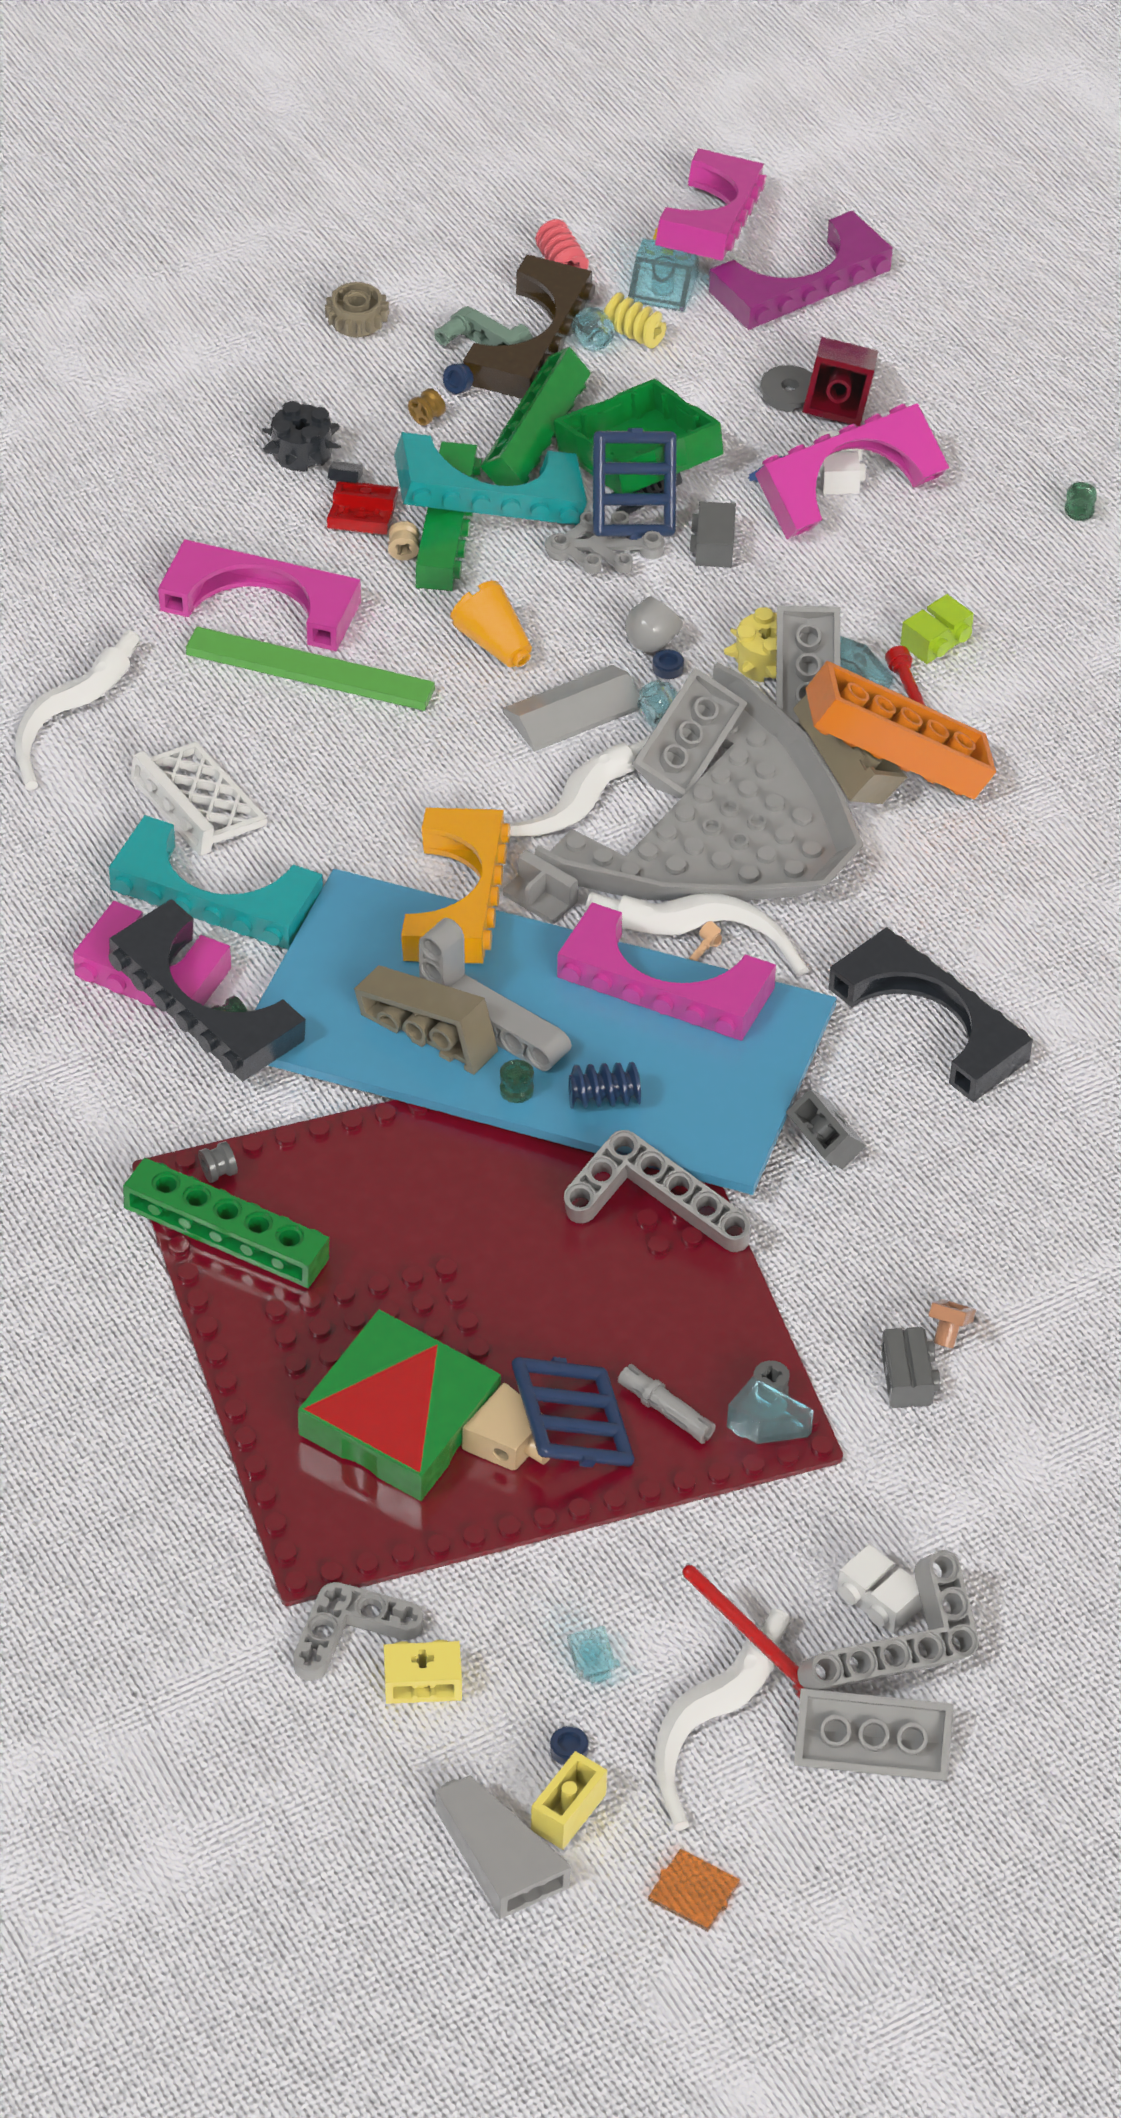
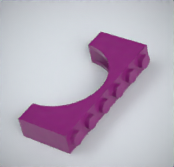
[709,210,893,330]

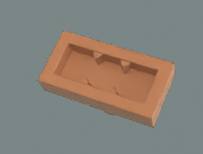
[928,1299,977,1348]

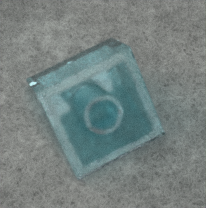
[628,238,699,312]

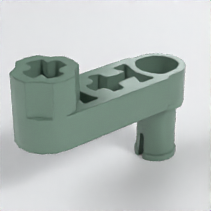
[434,306,533,346]

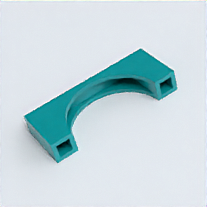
[394,432,587,525]
[109,815,323,950]

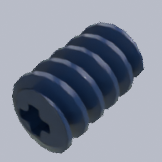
[568,1062,641,1109]

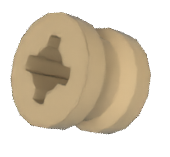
[388,521,419,561]

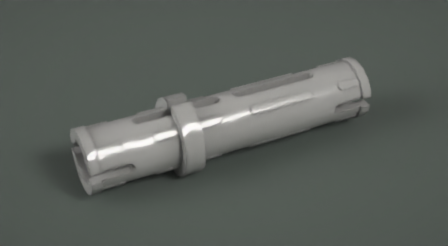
[618,1364,716,1443]

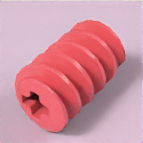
[535,219,589,270]

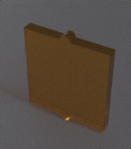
[648,1848,740,1932]

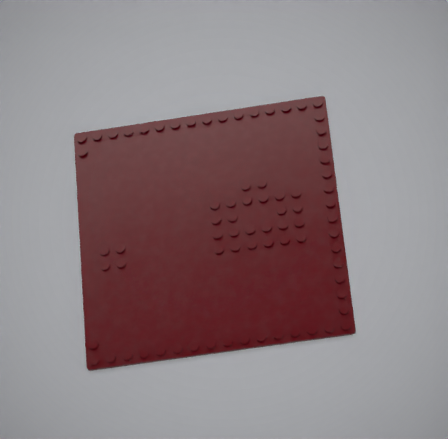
[132,1100,843,1606]

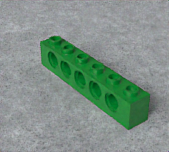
[123,1157,329,1288]

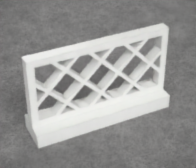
[130,742,267,856]

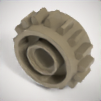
[325,282,389,338]

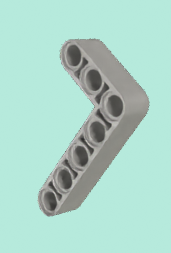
[419,918,572,1071]
[564,1130,751,1252]
[797,1550,979,1691]

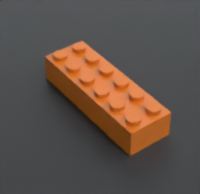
[805,661,996,800]

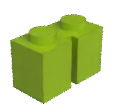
[900,594,974,664]

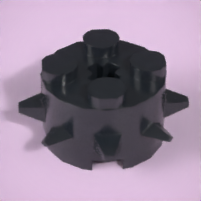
[262,401,341,472]

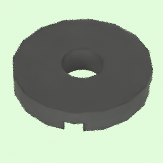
[760,365,812,412]

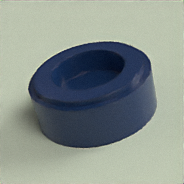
[443,363,473,394]
[652,649,684,679]
[550,1726,589,1765]

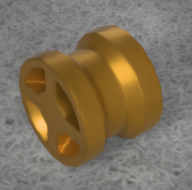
[408,388,446,426]

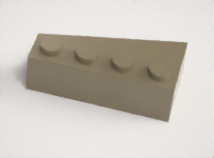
[793,694,908,804]
[354,965,498,1075]

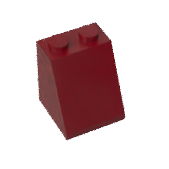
[802,336,878,426]

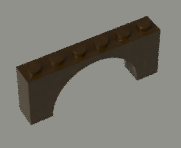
[463,254,595,399]

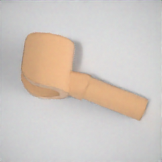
[689,921,722,961]

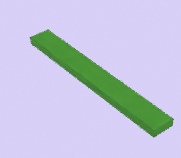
[186,626,435,711]

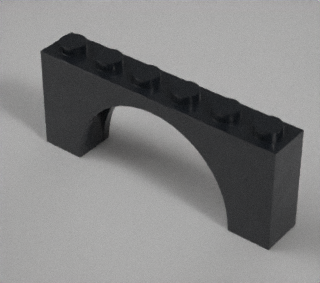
[108,899,306,1082]
[828,927,1033,1103]

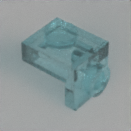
[566,1625,620,1684]

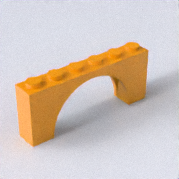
[401,807,510,964]

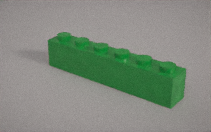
[480,347,591,486]
[416,441,483,591]

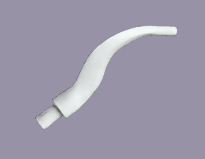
[15,630,141,790]
[510,735,650,837]
[585,892,808,976]
[655,1608,791,1831]

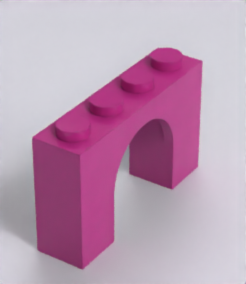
[73,900,231,1008]

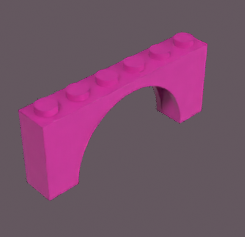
[655,148,767,261]
[755,403,949,539]
[158,539,361,652]
[557,902,776,1041]

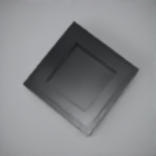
[328,461,363,483]

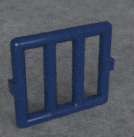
[593,428,677,540]
[511,1357,635,1468]

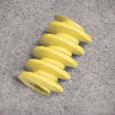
[601,292,666,349]

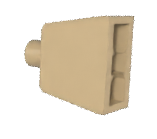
[462,1383,550,1470]

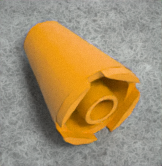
[450,580,532,667]

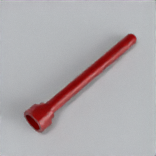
[885,645,926,706]
[682,1565,823,1699]

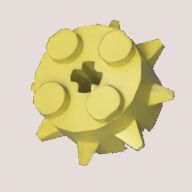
[724,607,777,682]

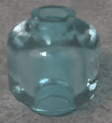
[572,307,615,351]
[637,680,678,728]

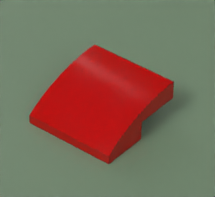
[327,481,398,535]

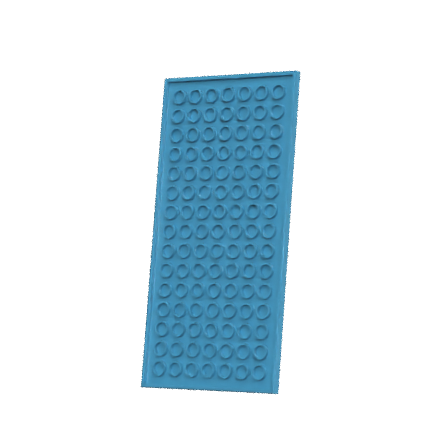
[255,868,837,1195]

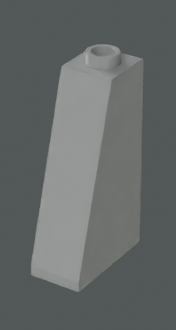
[436,1775,571,1920]

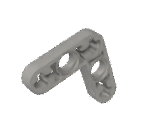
[293,1582,424,1681]

